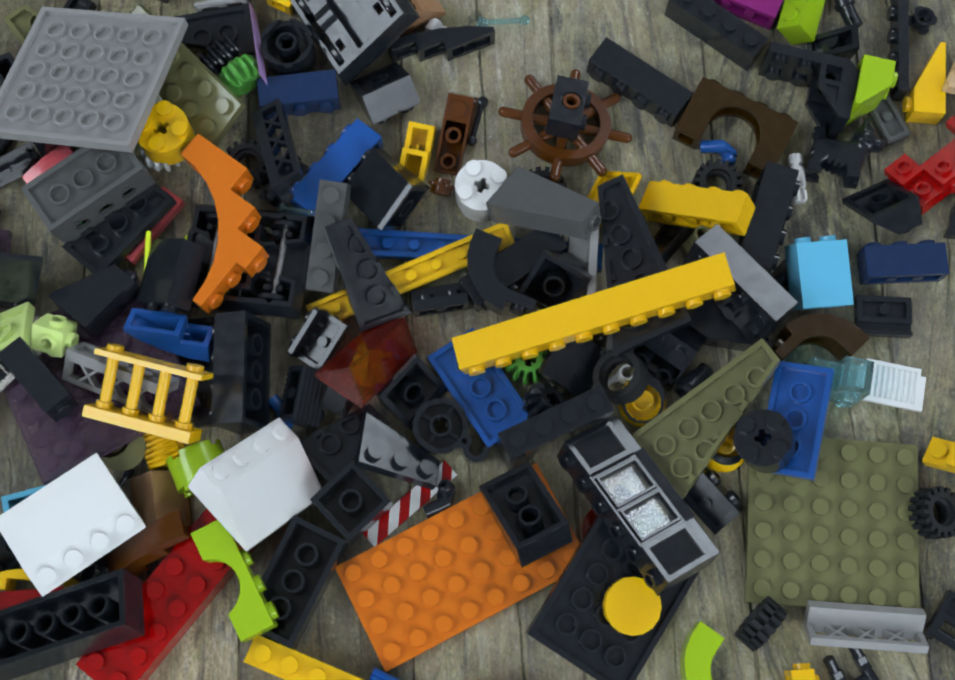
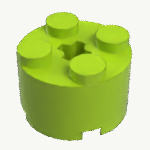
[166,439,225,499]

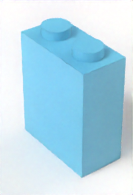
[784,235,854,311]

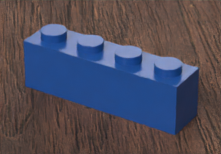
[290,118,383,215]

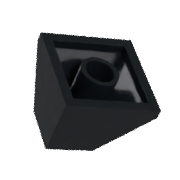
[842,178,922,235]

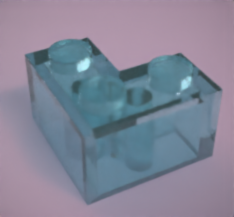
[804,356,874,408]

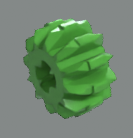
[218,54,262,98]
[506,350,549,385]

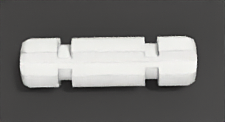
[787,153,808,204]

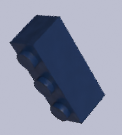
[257,69,341,119]
[856,240,950,285]

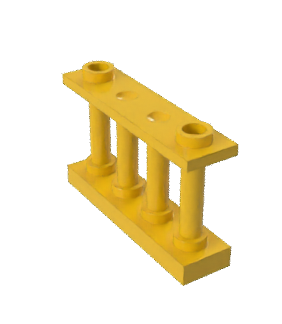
[82,343,214,444]

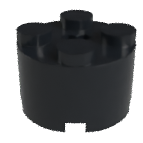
[261,18,317,76]
[733,409,797,473]

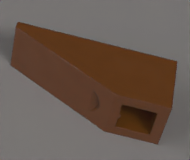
[433,92,478,176]

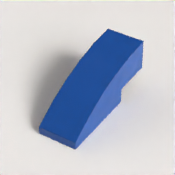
[123,308,214,362]

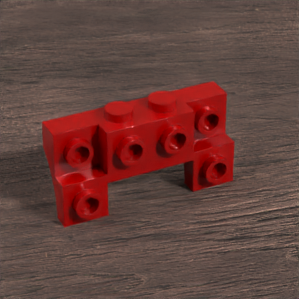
[884,115,955,215]

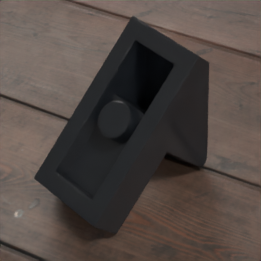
[807,23,860,59]

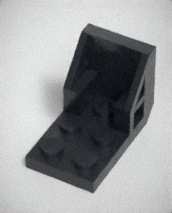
[758,41,859,140]

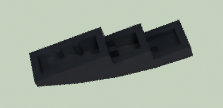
[388,26,495,62]

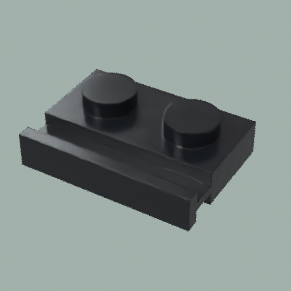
[854,295,913,338]

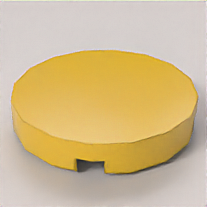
[602,576,662,636]

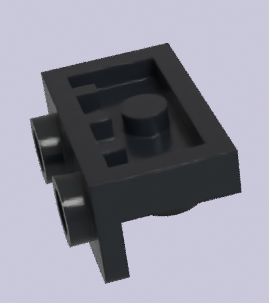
[411,283,469,318]
[683,468,743,535]

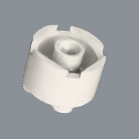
[455,160,507,222]

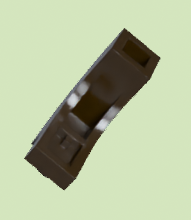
[771,313,869,364]

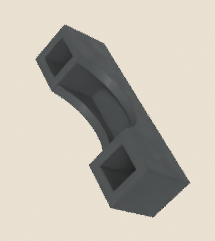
[305,180,352,293]

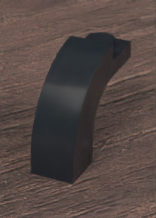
[467,228,537,316]

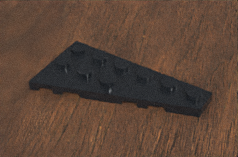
[598,174,692,357]

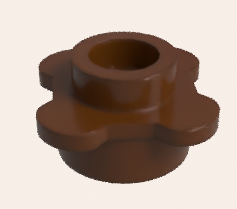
[428,177,455,197]

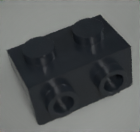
[287,307,351,371]

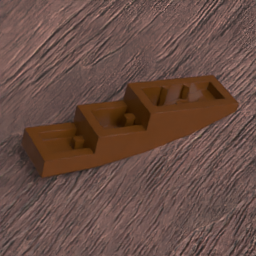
[100,509,190,576]

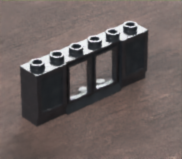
[557,416,720,596]

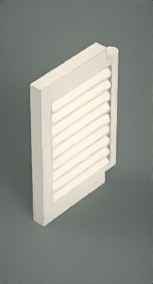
[855,358,926,412]

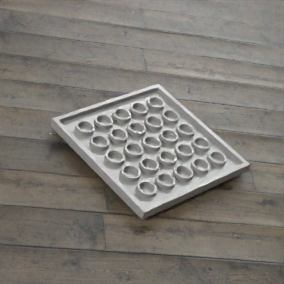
[0,6,188,153]

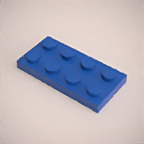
[427,328,528,448]
[761,361,835,481]

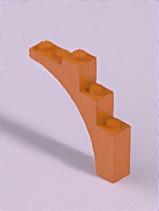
[181,134,269,314]

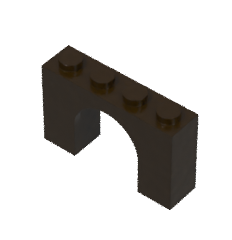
[672,77,798,180]

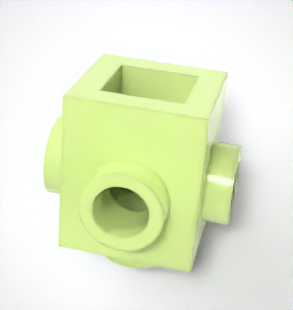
[31,313,79,358]

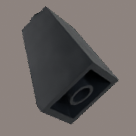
[345,147,430,231]

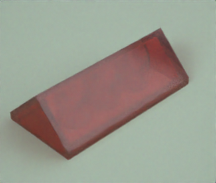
[315,318,418,408]

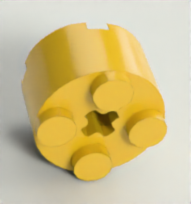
[138,100,195,165]

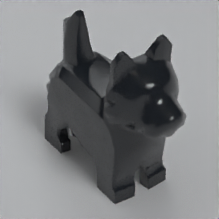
[805,116,886,189]

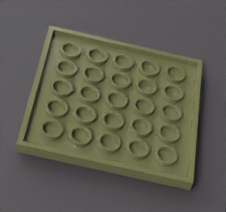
[744,438,919,609]

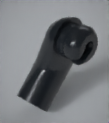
[422,479,456,518]

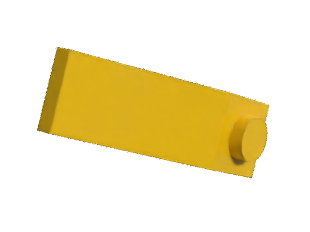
[902,42,946,125]

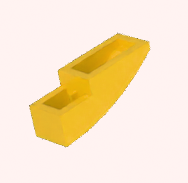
[400,121,437,205]

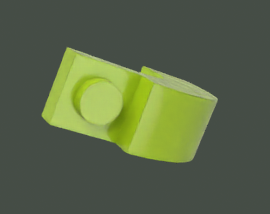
[680,621,725,680]

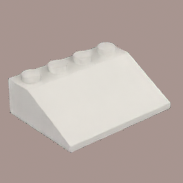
[188,418,322,552]
[0,452,146,597]

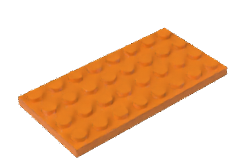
[336,462,580,672]

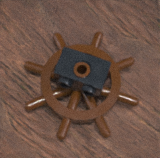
[498,69,632,183]

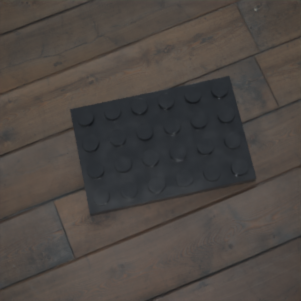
[525,485,699,680]

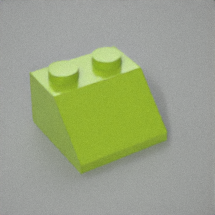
[845,54,898,126]

